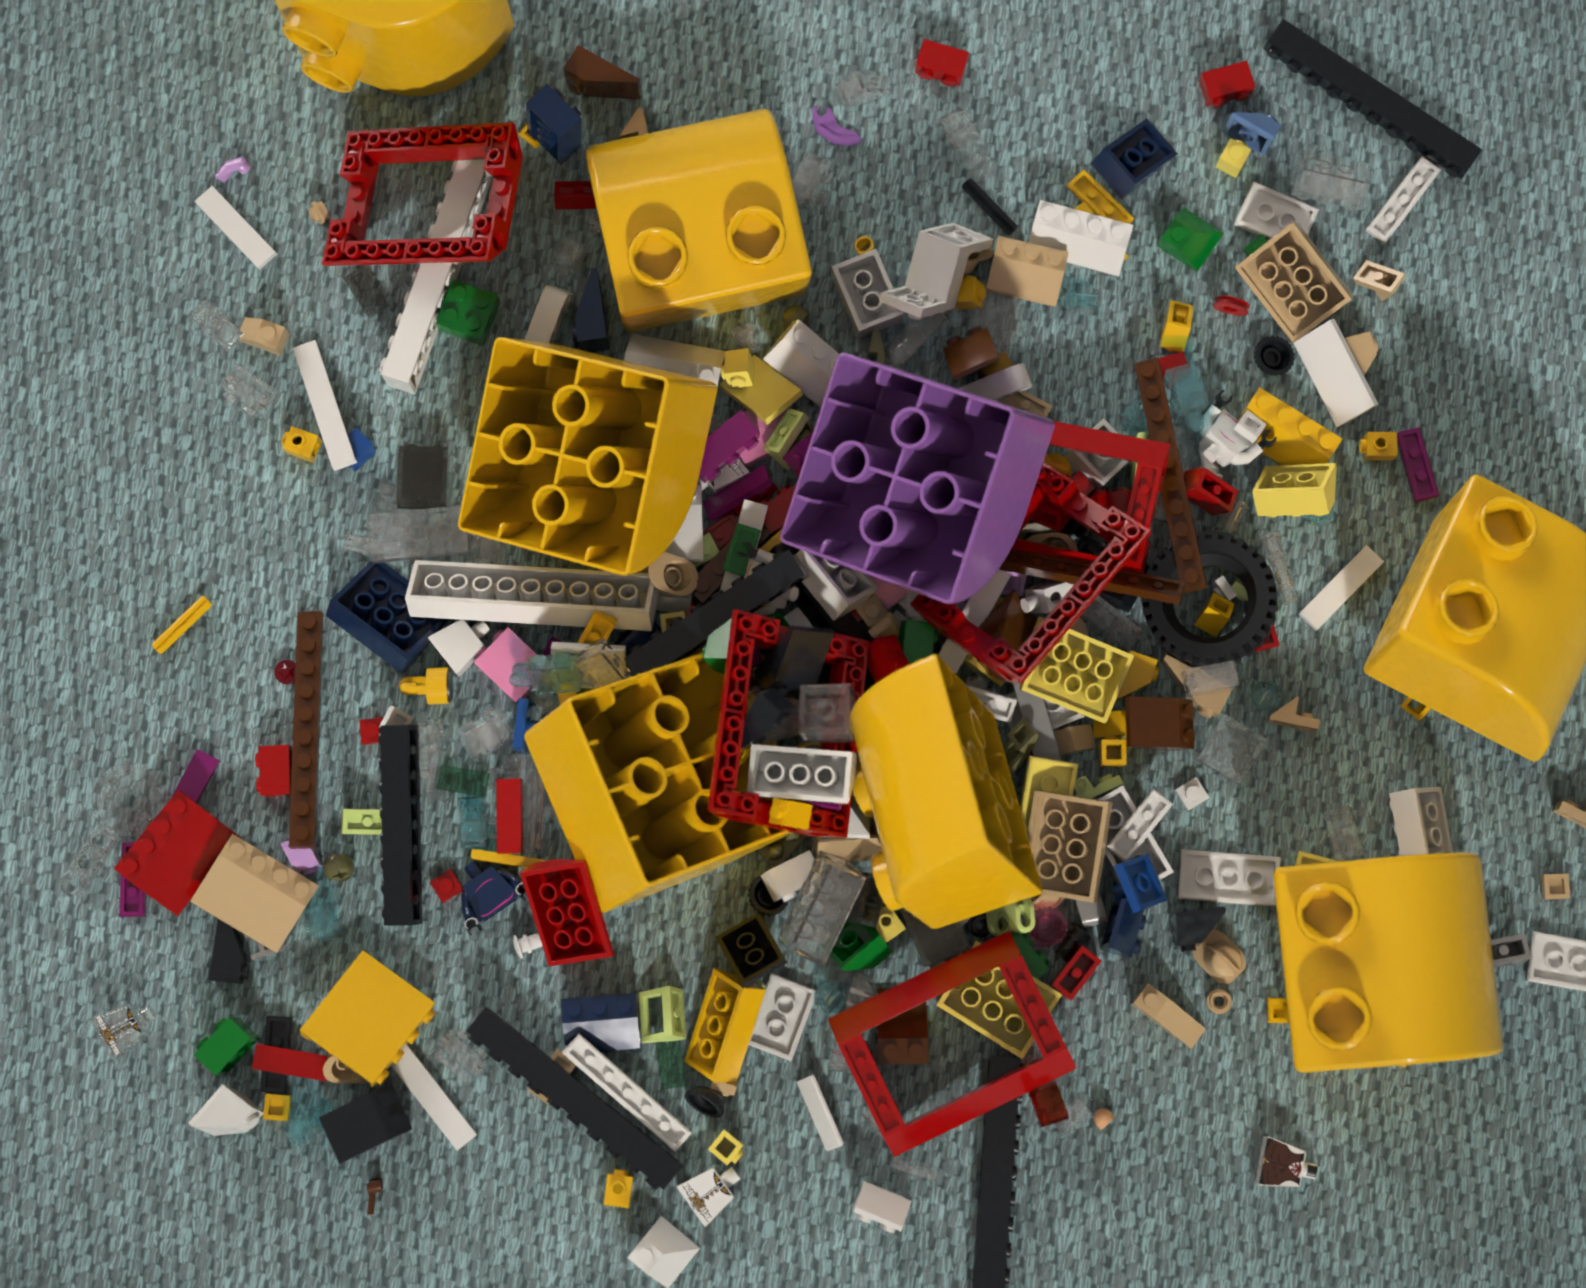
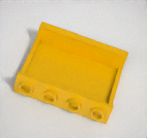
[300,950,436,1088]

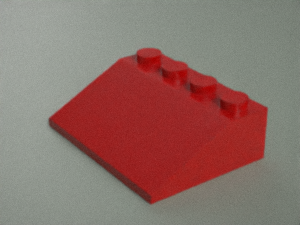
[114,790,241,916]
[520,859,615,967]

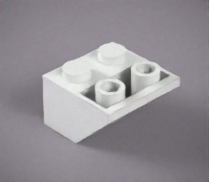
[853,1181,911,1234]

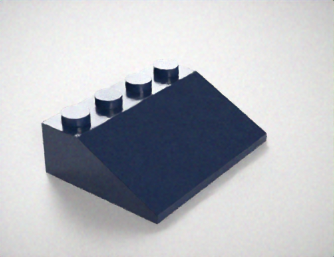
[326,556,449,674]

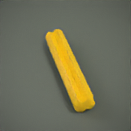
[152,596,212,654]

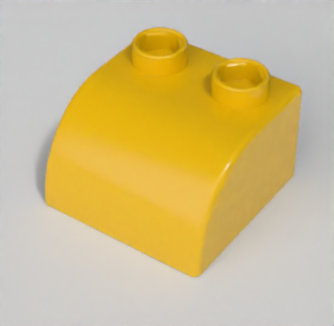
[274,0,514,96]
[585,109,812,333]
[458,337,717,575]
[1363,474,1586,762]
[524,653,793,913]
[850,654,1043,929]
[1273,853,1504,1073]

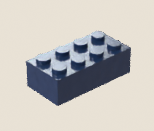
[526,84,582,165]

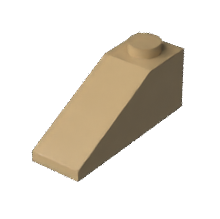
[1161,654,1232,718]
[1130,983,1206,1049]

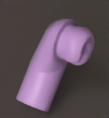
[215,157,251,183]

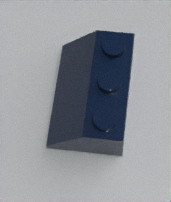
[561,993,641,1053]

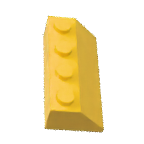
[1238,387,1343,465]
[684,968,766,1083]

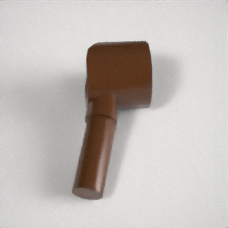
[367,1178,383,1215]

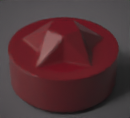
[274,660,296,685]

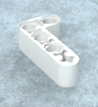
[524,285,575,343]
[959,363,1032,401]

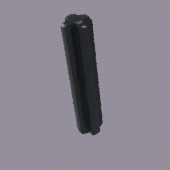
[962,178,1018,235]

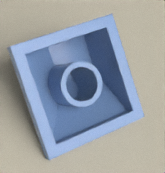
[1223,112,1282,156]

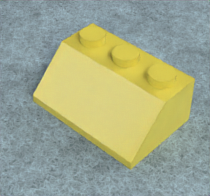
[1252,463,1337,517]

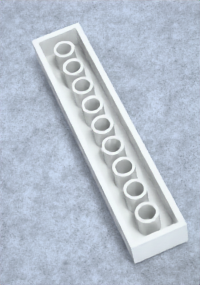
[379,159,493,394]
[405,560,659,631]

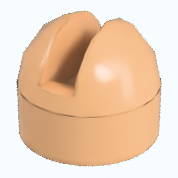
[1093,1108,1116,1130]

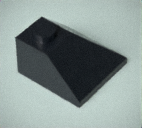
[1169,906,1226,953]

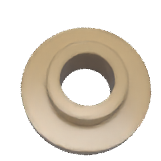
[308,201,329,225]
[1206,989,1232,1014]

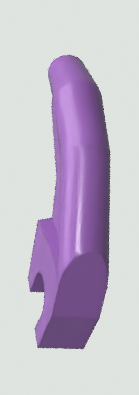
[812,106,861,146]

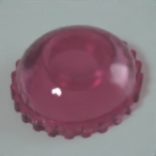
[1026,907,1068,947]

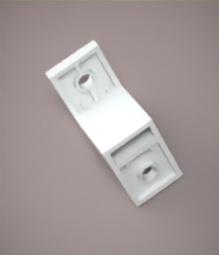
[879,223,994,320]

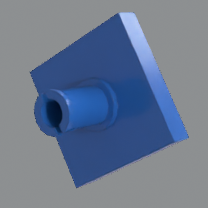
[512,698,539,754]
[1112,853,1167,914]

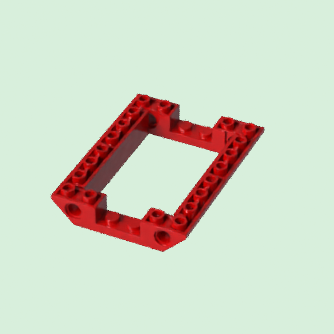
[322,122,523,266]
[1012,421,1171,573]
[910,462,1152,684]
[707,609,870,838]
[828,931,1077,1157]

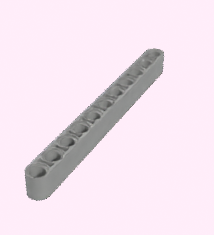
[1013,682,1109,928]

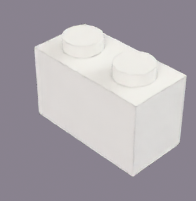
[761,850,823,902]

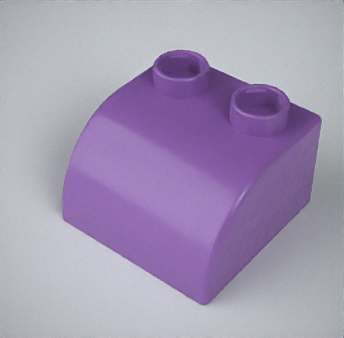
[780,353,1055,604]

